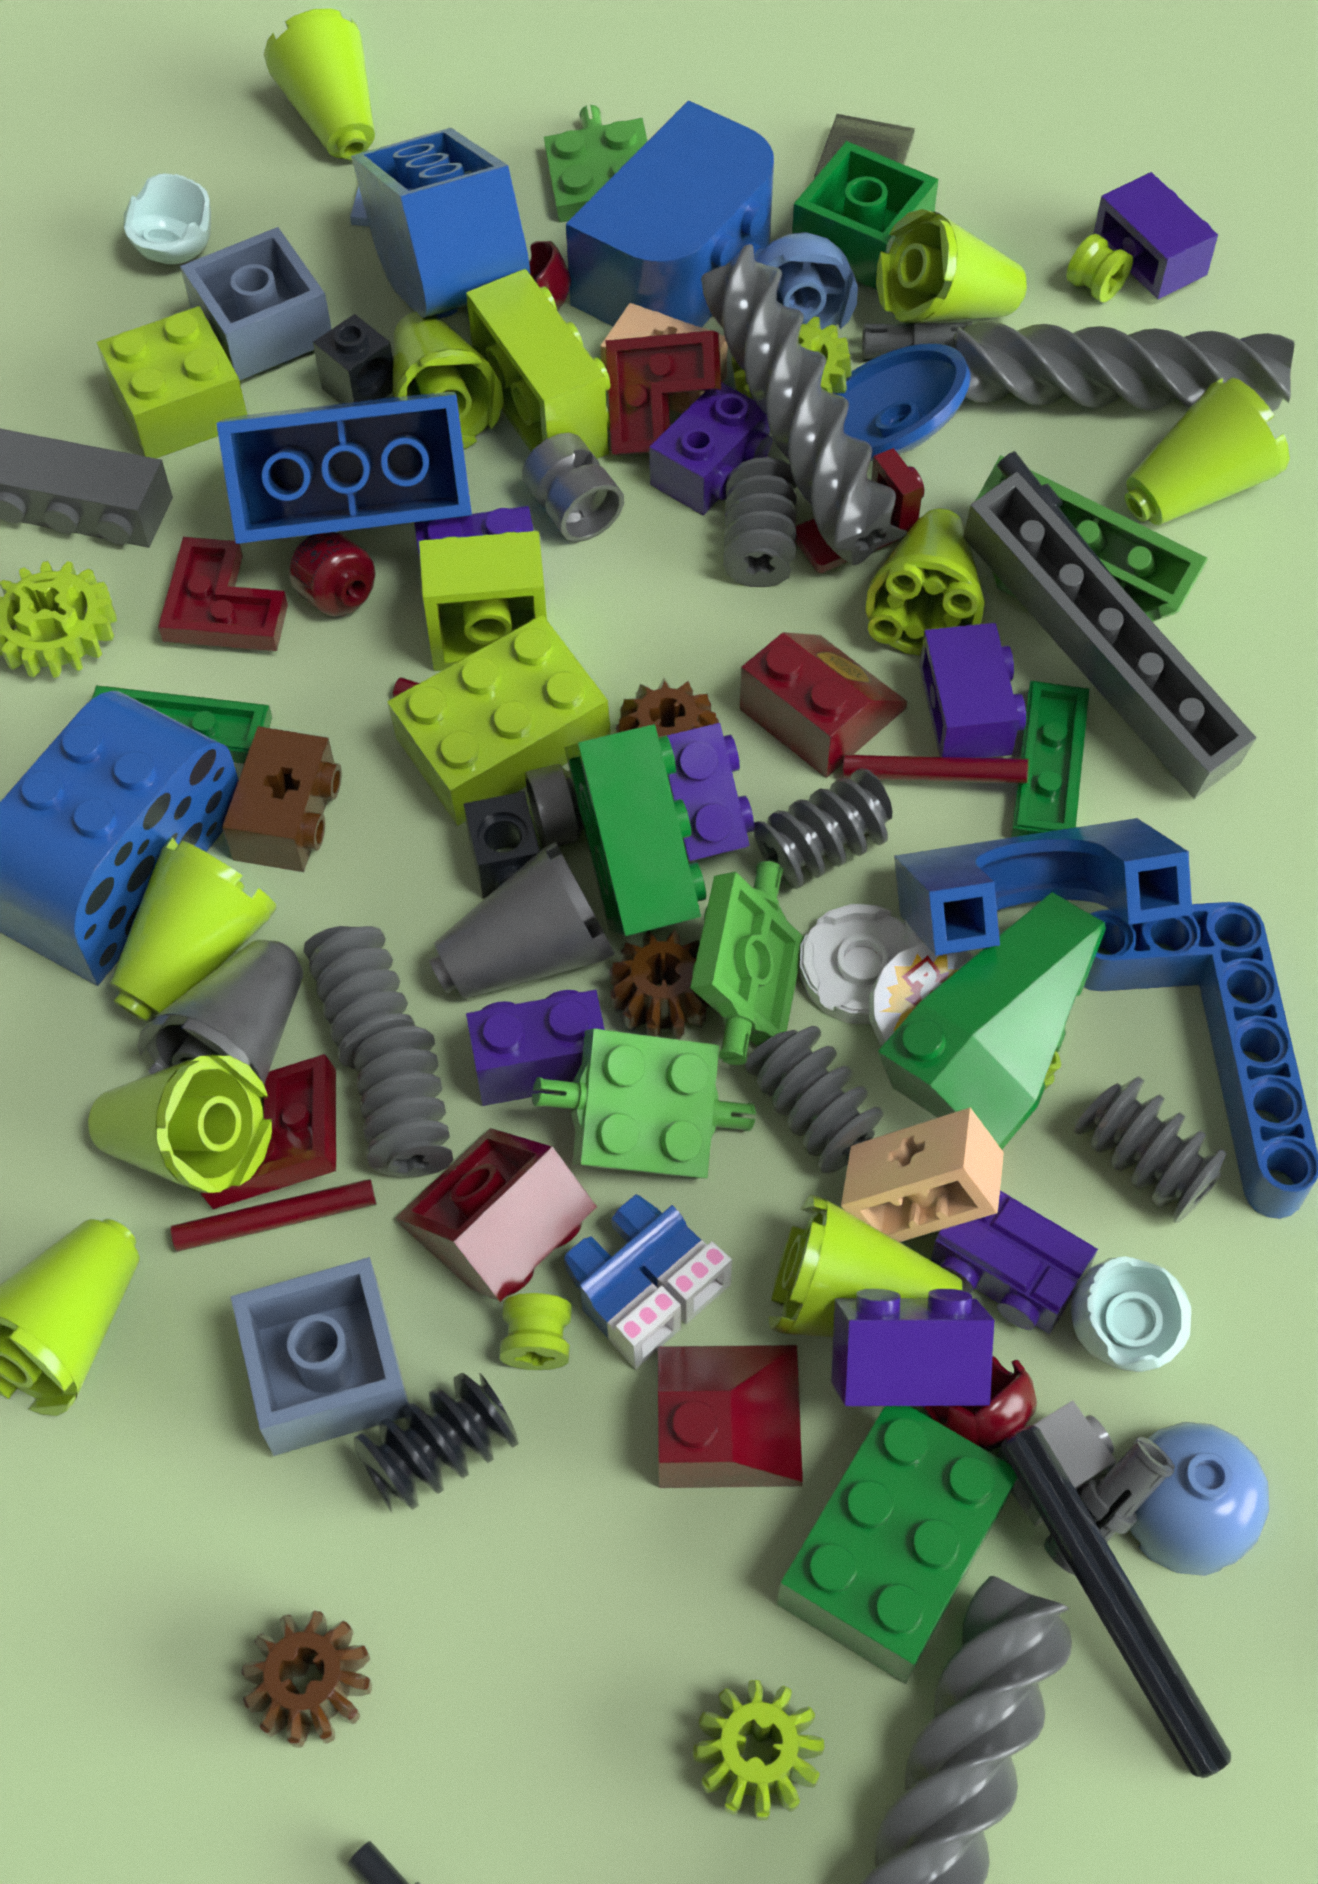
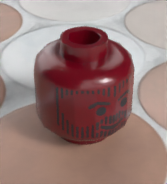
[289,532,376,616]

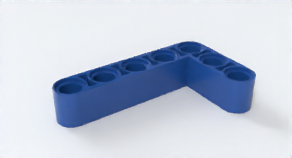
[1084,902,1318,1219]

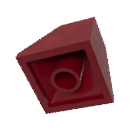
[658,1345,803,1488]

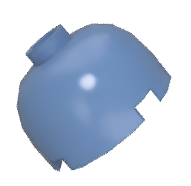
[756,232,858,330]
[1130,1422,1269,1576]

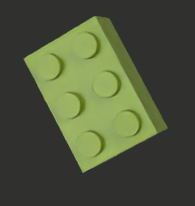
[466,268,610,459]
[387,615,611,826]

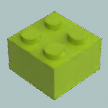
[96,306,248,458]
[419,531,547,671]

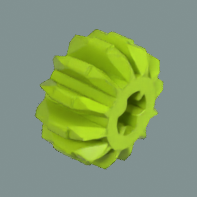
[693,1680,825,1821]

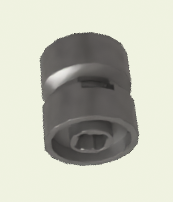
[522,433,624,542]
[525,764,584,848]

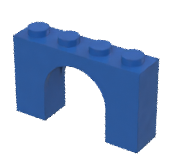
[894,818,1193,956]

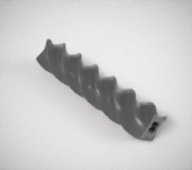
[701,244,907,565]
[953,321,1295,412]
[860,1576,1072,1884]

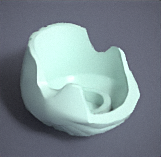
[124,173,211,265]
[1070,1256,1191,1372]

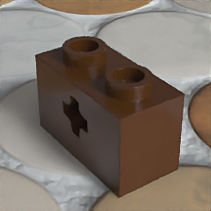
[222,726,342,872]

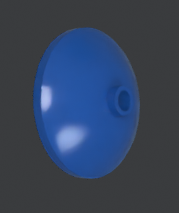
[832,343,971,461]

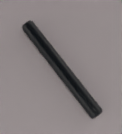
[1001,1425,1231,1778]

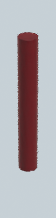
[843,755,1029,783]
[171,1179,377,1252]

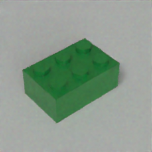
[564,724,707,936]
[777,1406,1018,1684]

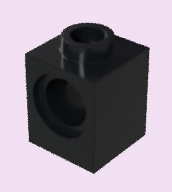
[313,314,393,404]
[463,791,540,898]

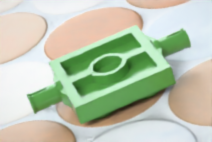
[544,105,648,223]
[690,861,804,1065]
[532,1029,756,1179]

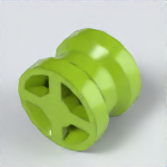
[1066,233,1133,303]
[500,1293,572,1370]

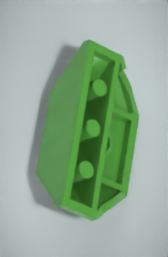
[975,455,1208,622]

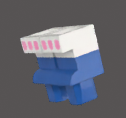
[564,1194,732,1370]

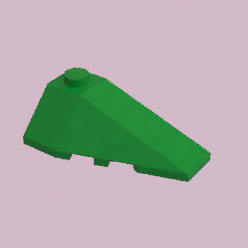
[878,892,1106,1150]

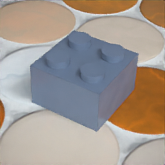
[180,227,332,381]
[230,1257,409,1456]

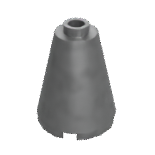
[429,842,615,999]
[137,940,303,1084]

